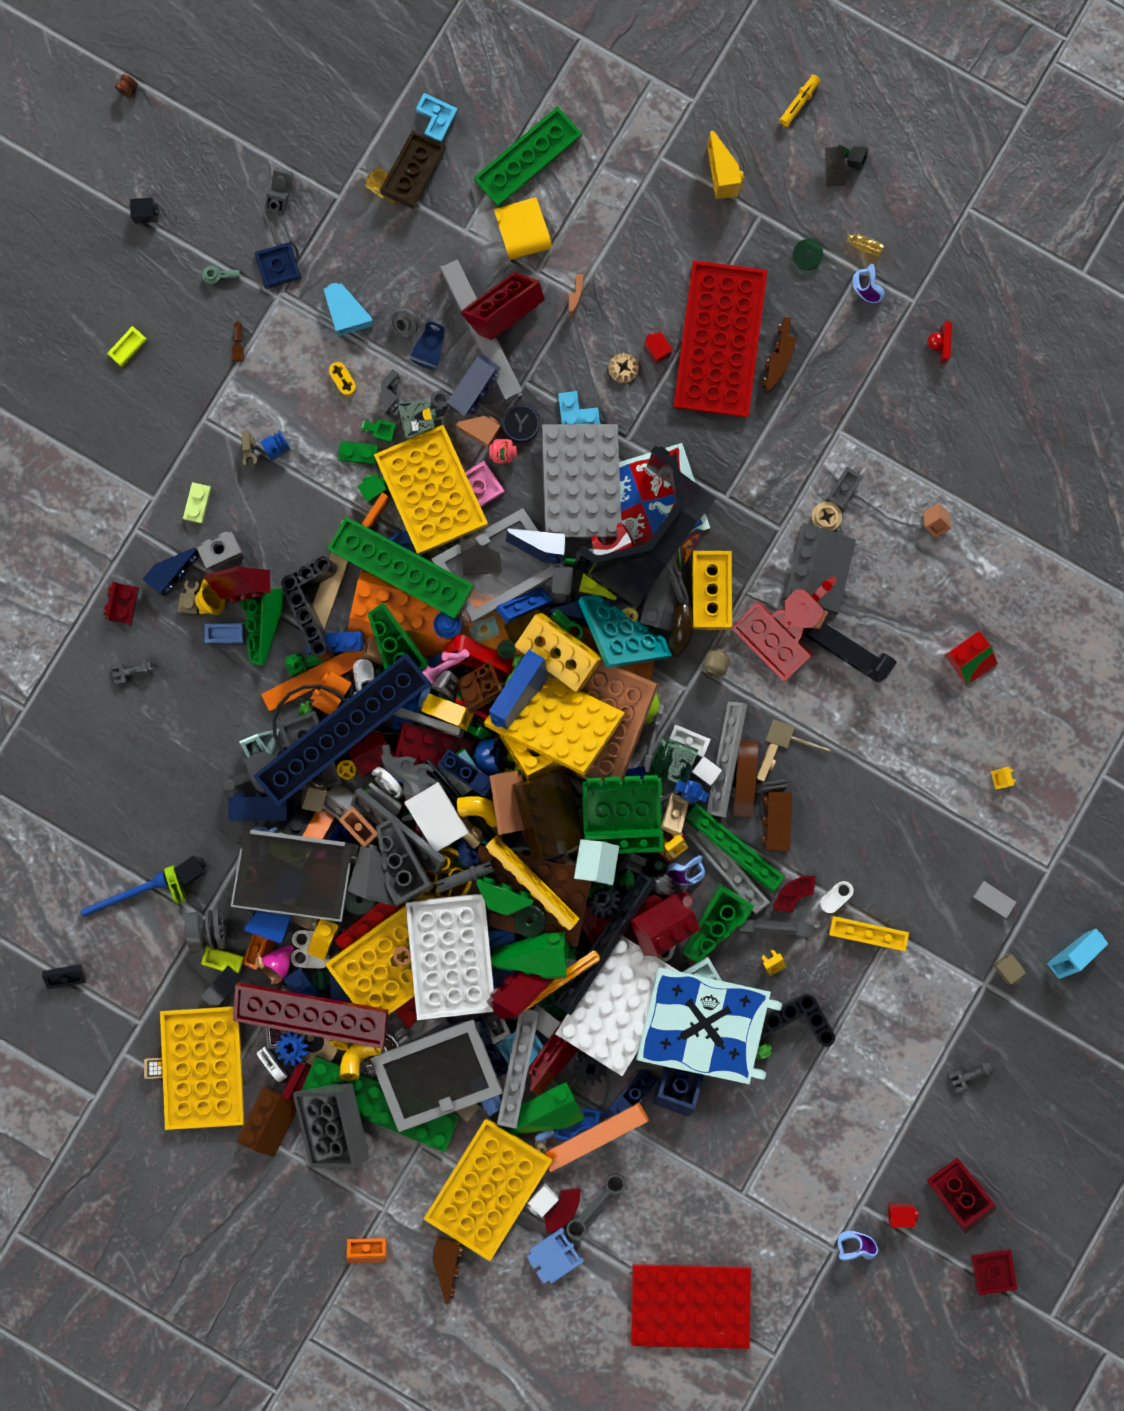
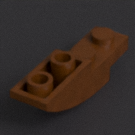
[762,317,796,394]

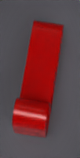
[441,635,514,683]

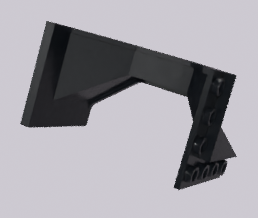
[574,445,716,611]

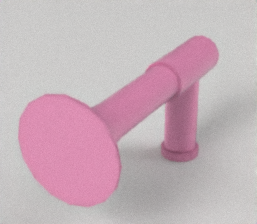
[423,649,469,684]

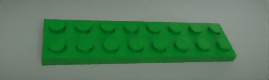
[327,516,475,620]
[302,1055,460,1152]

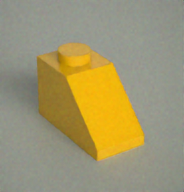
[307,919,341,961]

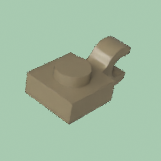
[241,431,258,466]

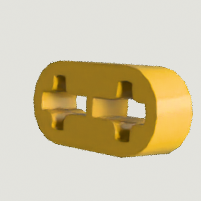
[329,362,357,397]

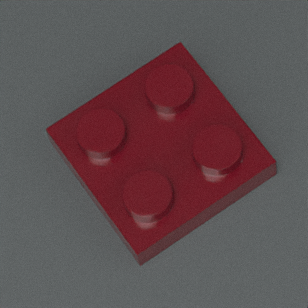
[970,1248,1018,1296]

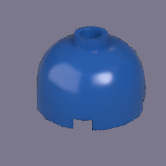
[472,737,506,776]

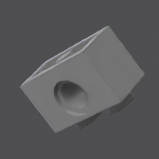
[197,532,244,571]

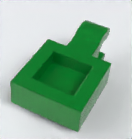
[361,419,396,443]

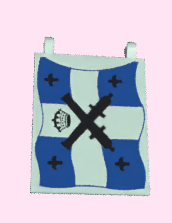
[636,967,782,1084]

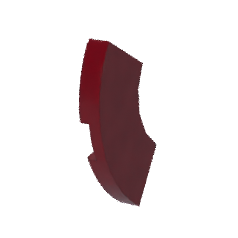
[773,876,816,912]
[544,1187,580,1233]

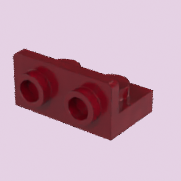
[104,581,139,625]

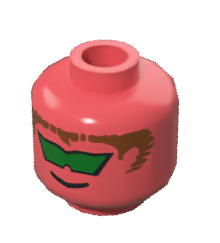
[489,439,517,464]

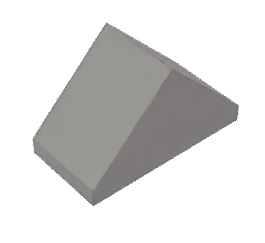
[431,671,461,704]
[481,1012,512,1044]

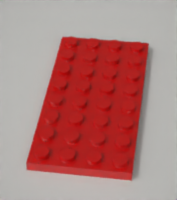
[673,260,767,418]

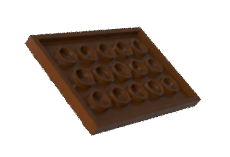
[469,844,592,947]

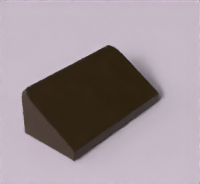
[504,609,540,644]

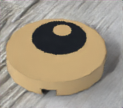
[302,1034,338,1065]

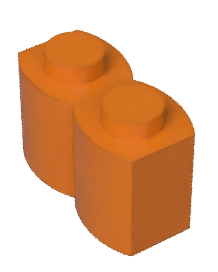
[310,670,351,715]

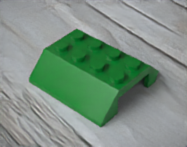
[582,775,664,854]

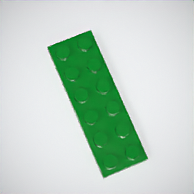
[473,106,582,207]

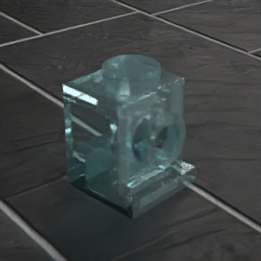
[469,616,500,642]

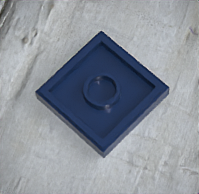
[254,242,301,289]

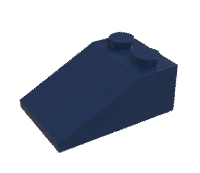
[652,1066,704,1117]

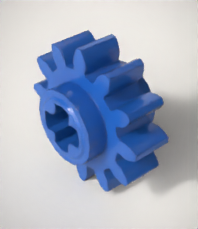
[675,780,709,803]
[275,1031,310,1066]

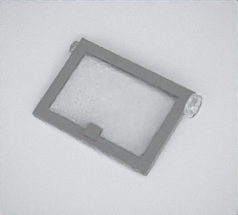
[431,508,565,626]

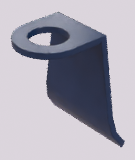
[409,321,445,369]

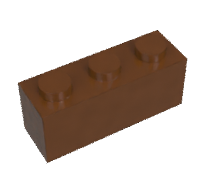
[762,792,792,851]

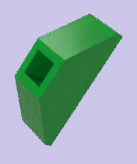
[476,876,535,916]

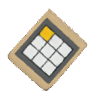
[144,1058,163,1079]

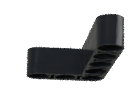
[281,556,337,661]
[803,622,897,683]
[760,993,836,1047]

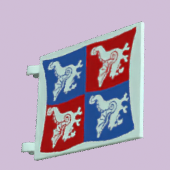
[588,443,710,554]

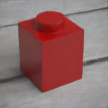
[644,331,673,364]
[888,1204,918,1227]

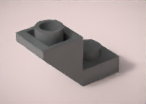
[265,167,293,215]
[381,369,400,416]

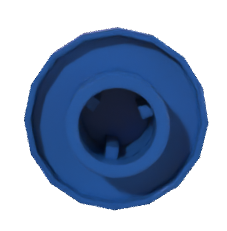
[433,612,462,639]

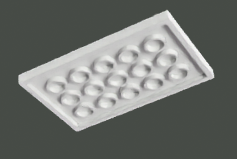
[406,894,494,1020]
[555,936,678,1076]

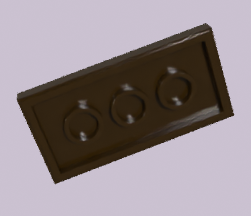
[380,130,446,209]

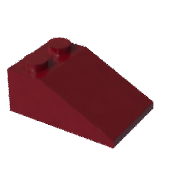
[348,726,394,778]
[927,1157,996,1234]

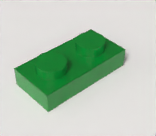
[338,441,378,465]

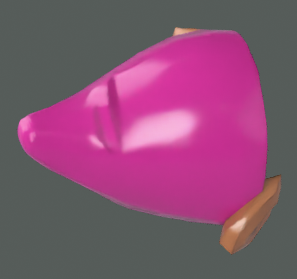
[255,946,294,985]

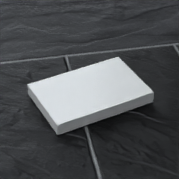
[404,782,469,851]

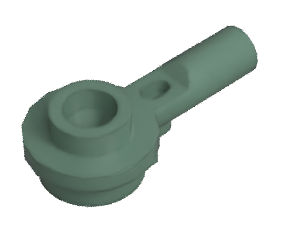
[202,266,241,285]

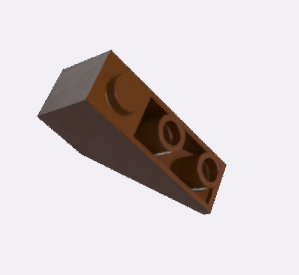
[433,1236,463,1304]

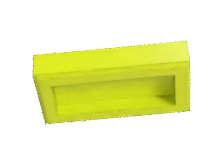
[107,326,147,367]
[201,945,244,974]

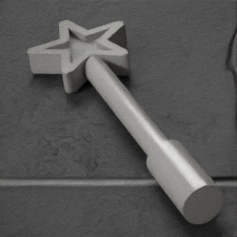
[641,704,664,772]

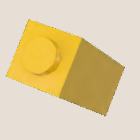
[421,694,474,731]

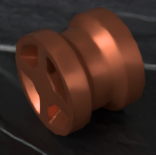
[115,74,138,98]

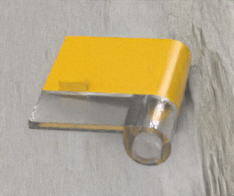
[472,197,552,267]

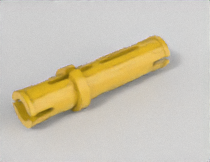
[779,74,821,127]

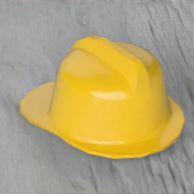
[195,579,226,615]

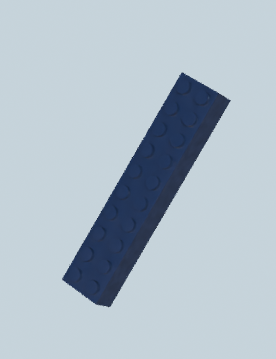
[253,653,431,806]

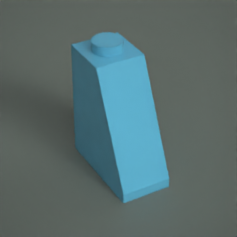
[324,283,374,336]
[1047,929,1108,979]

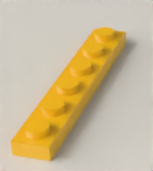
[485,835,580,930]

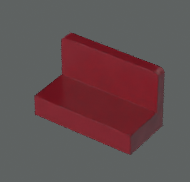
[281,1061,312,1100]

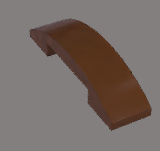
[733,740,758,818]

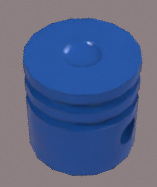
[260,430,291,461]

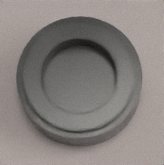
[431,390,450,410]

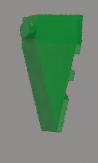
[241,587,284,666]
[491,932,569,979]
[502,1082,585,1135]

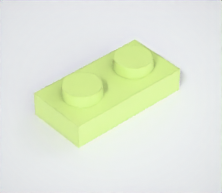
[183,482,212,524]

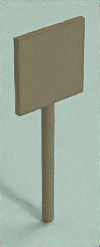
[766,719,831,753]

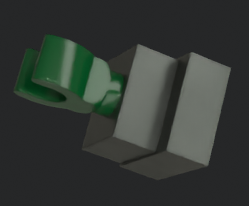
[835,145,868,171]
[619,853,647,887]

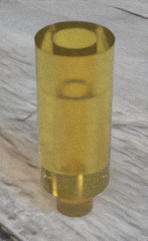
[846,233,884,257]

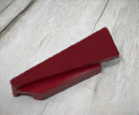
[529,1020,579,1096]

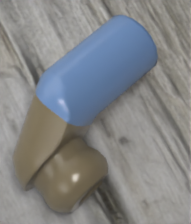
[534,1130,555,1154]

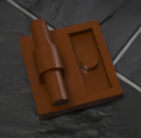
[457,661,503,713]

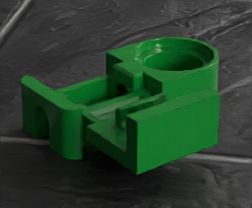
[464,722,496,740]

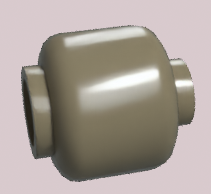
[703,648,730,678]

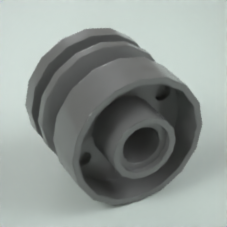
[184,908,227,953]

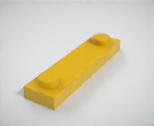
[828,916,909,952]

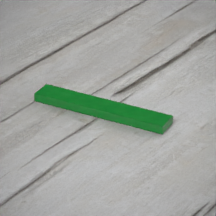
[685,803,785,893]

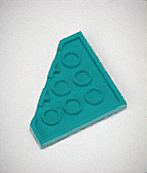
[578,595,672,668]

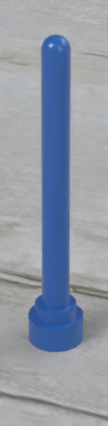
[80,872,169,916]

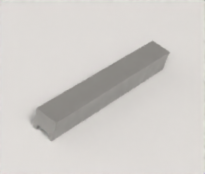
[440,259,523,404]

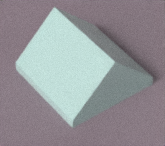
[574,840,619,885]

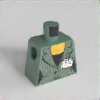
[398,401,444,440]

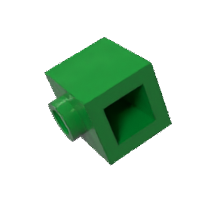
[357,473,388,505]

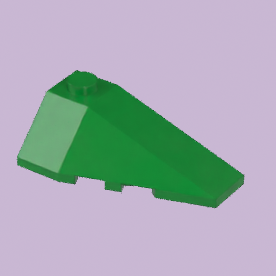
[367,602,429,670]
[681,883,754,963]

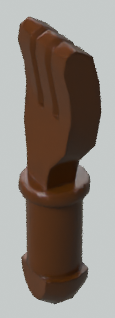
[232,321,244,362]

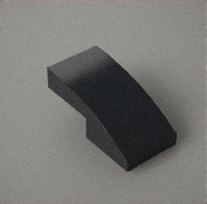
[200,965,243,1008]

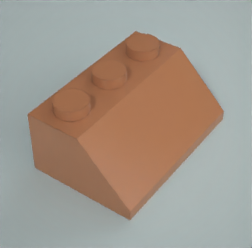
[490,770,525,835]

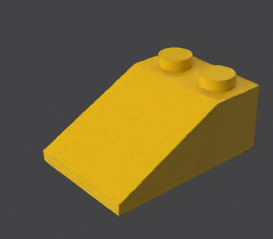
[707,131,744,199]

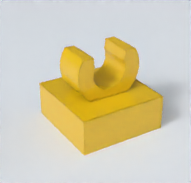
[990,767,1016,790]
[663,833,689,859]
[762,950,786,976]

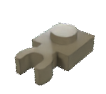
[177,580,200,615]

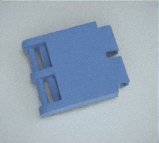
[526,1227,584,1284]

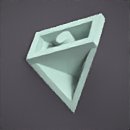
[240,729,279,758]

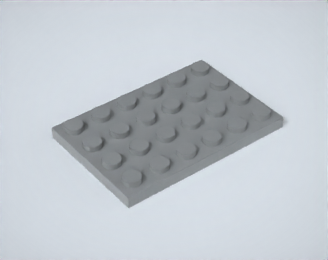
[542,424,621,538]

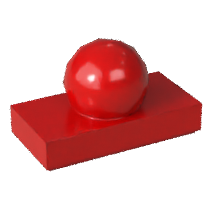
[927,321,952,363]

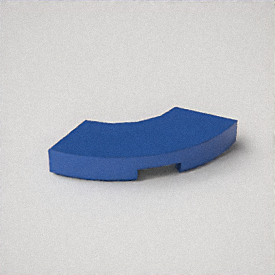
[553,1108,602,1141]

